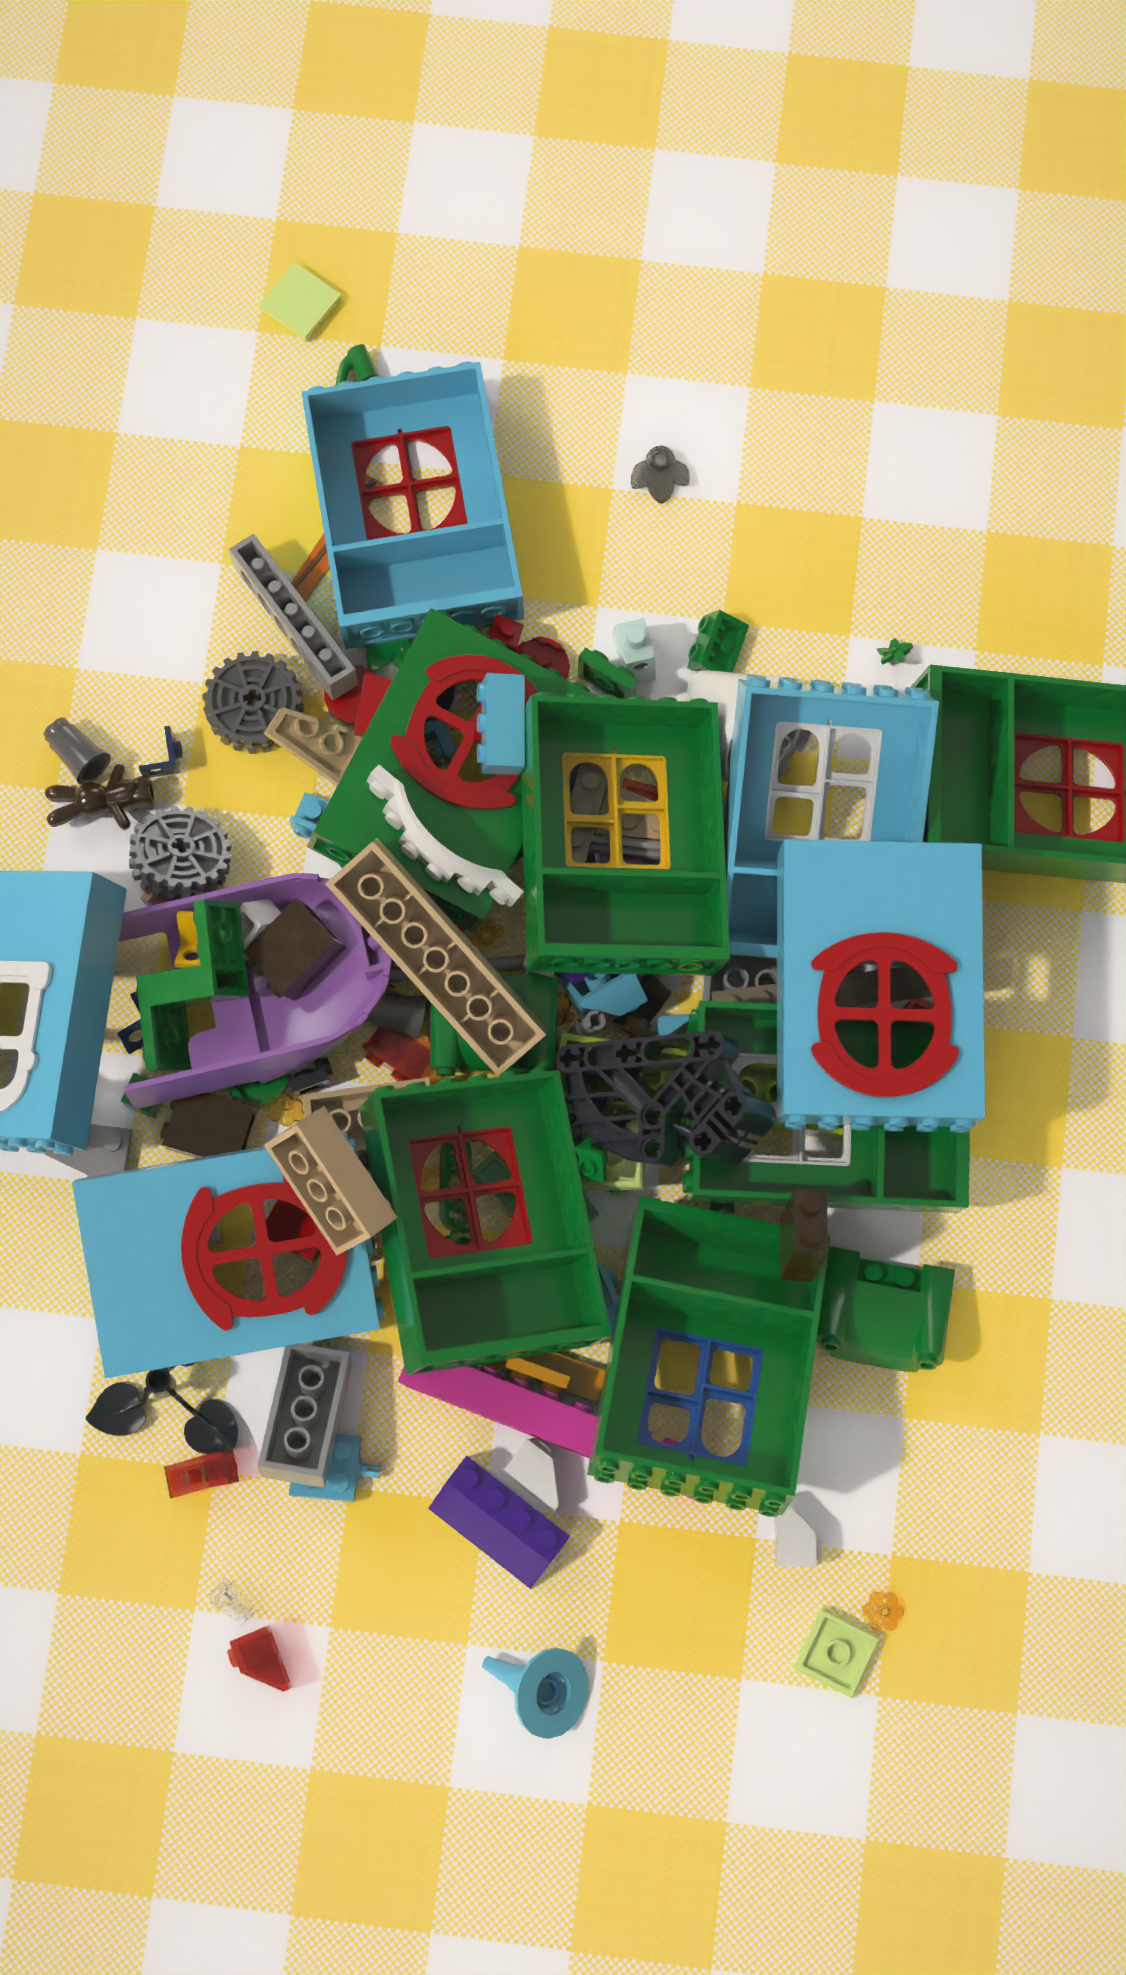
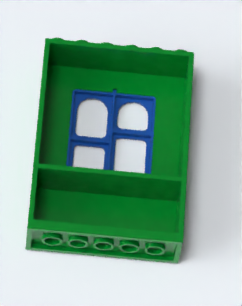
[587,1196,831,1517]

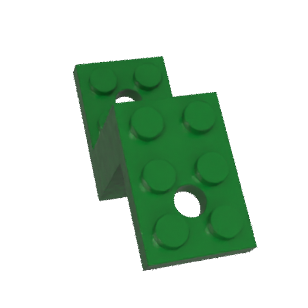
[136,899,249,1071]

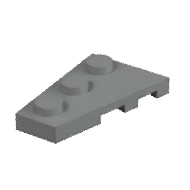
[44,1124,133,1176]

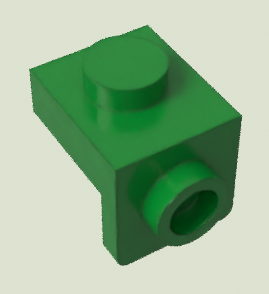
[575,1136,608,1182]

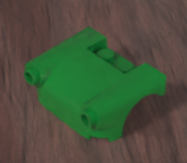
[430,973,558,1077]
[816,1246,955,1372]

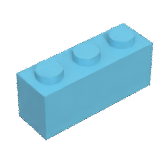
[476,673,525,775]

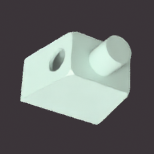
[612,618,656,685]

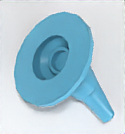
[482,1647,589,1739]

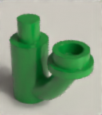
[335,344,379,386]

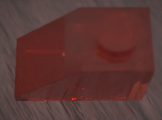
[164,1450,239,1499]
[227,1625,293,1692]

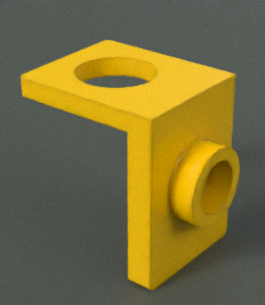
[174,911,200,968]

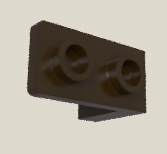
[613,975,672,1038]

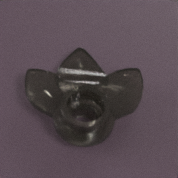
[630,445,690,504]

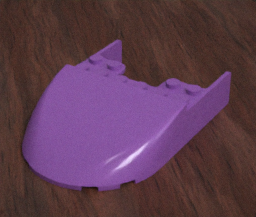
[119,873,392,1109]

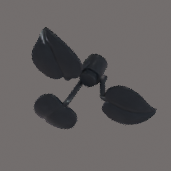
[85,1362,238,1455]

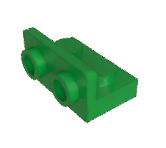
[687,609,749,672]

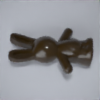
[44,764,155,830]

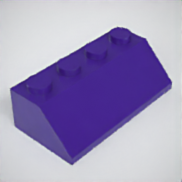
[428,1455,570,1589]

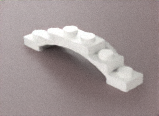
[366,764,524,907]

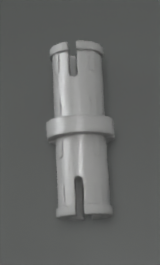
[569,1010,606,1037]

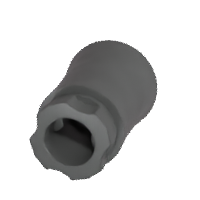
[43,717,111,785]
[364,993,426,1039]

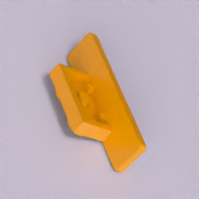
[490,1352,605,1401]

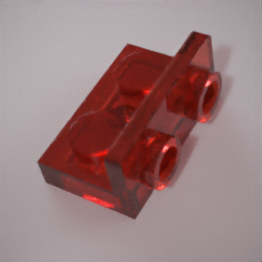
[362,1027,430,1082]

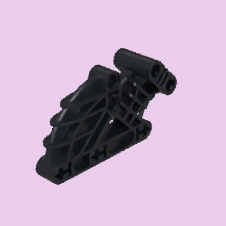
[556,1031,776,1168]

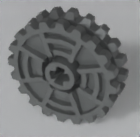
[202,651,304,754]
[128,806,232,902]

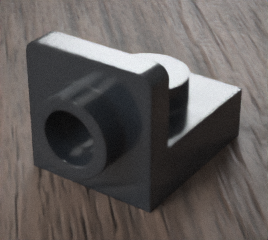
[288,1057,333,1097]

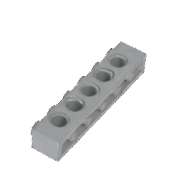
[228,533,358,700]

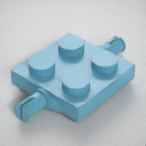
[289,1434,381,1503]

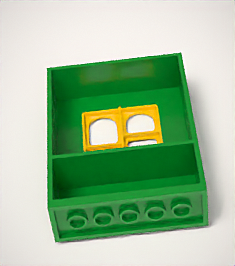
[521,692,730,976]

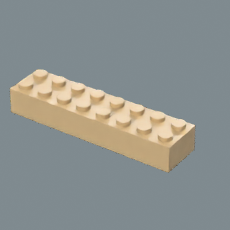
[325,838,548,1076]

